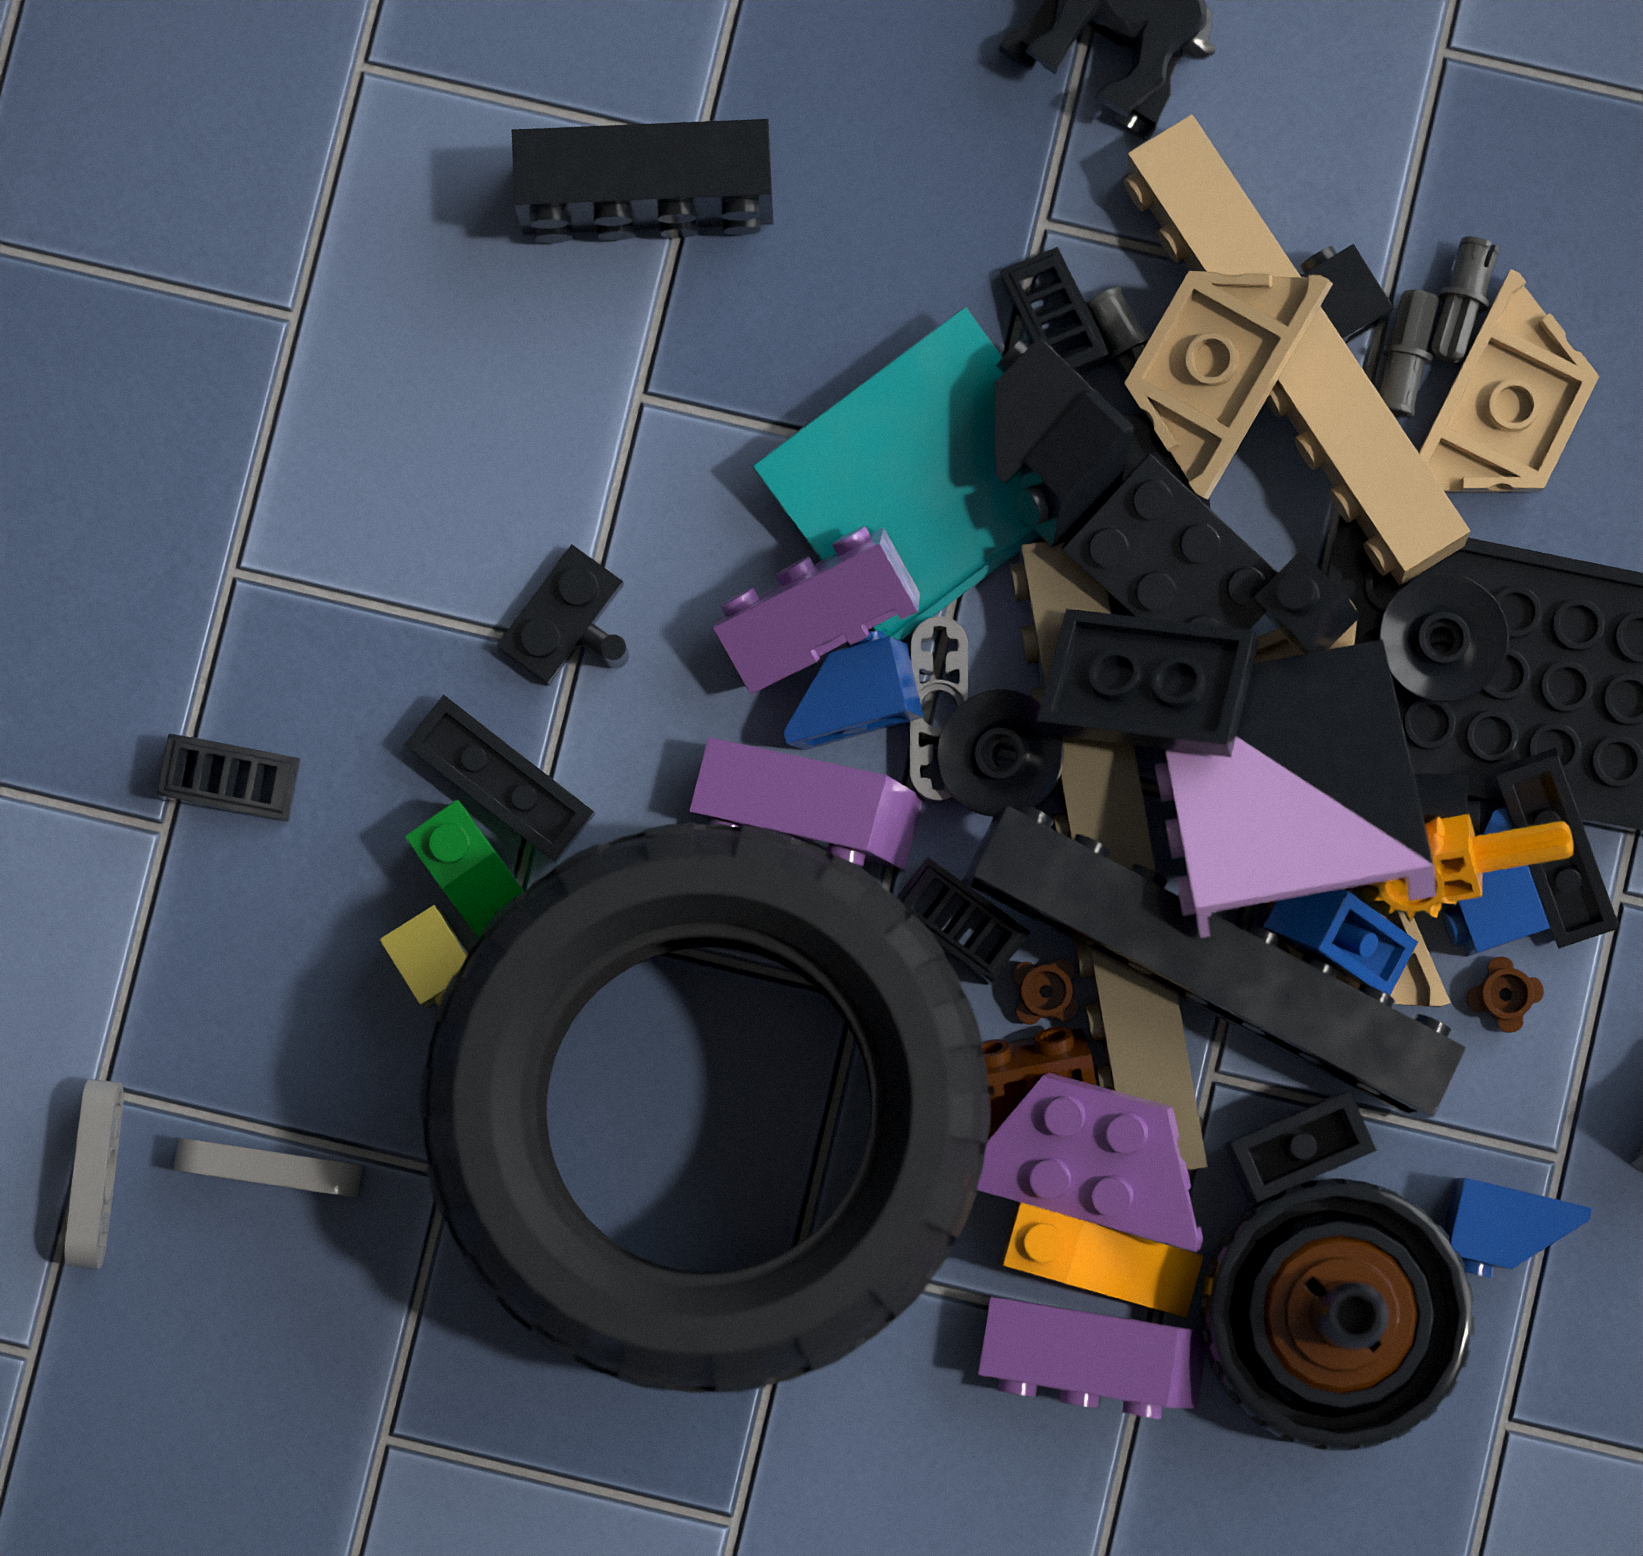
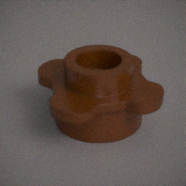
[1467,956,1544,1033]
[1012,958,1079,1025]

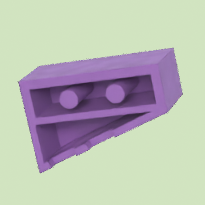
[713,526,920,694]
[689,737,923,871]
[978,1297,1206,1419]

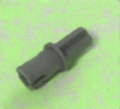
[1431,236,1500,364]
[1086,286,1152,379]
[1379,289,1439,418]

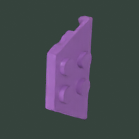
[977,1073,1203,1252]

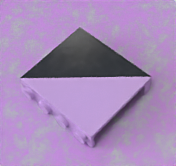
[1155,640,1436,938]

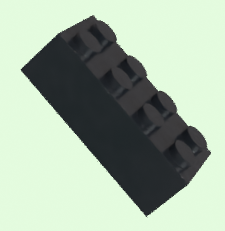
[511,119,773,243]

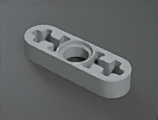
[909,616,968,803]
[64,1079,124,1269]
[173,1138,363,1197]

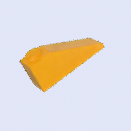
[1000,1202,1204,1318]

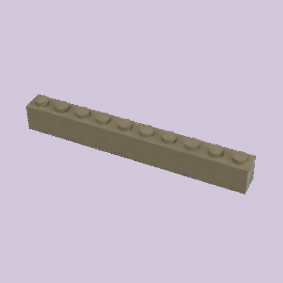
[1010,541,1207,1170]

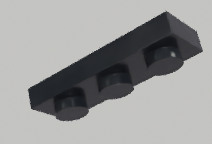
[404,694,596,863]
[1494,748,1620,949]

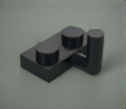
[496,544,629,685]

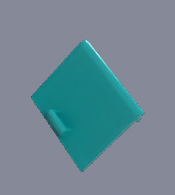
[752,307,1040,641]

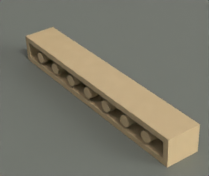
[1123,114,1471,586]

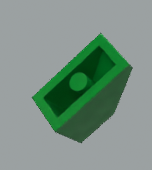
[405,799,524,939]

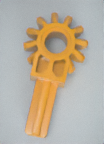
[1361,814,1573,923]

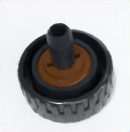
[1199,1178,1475,1451]

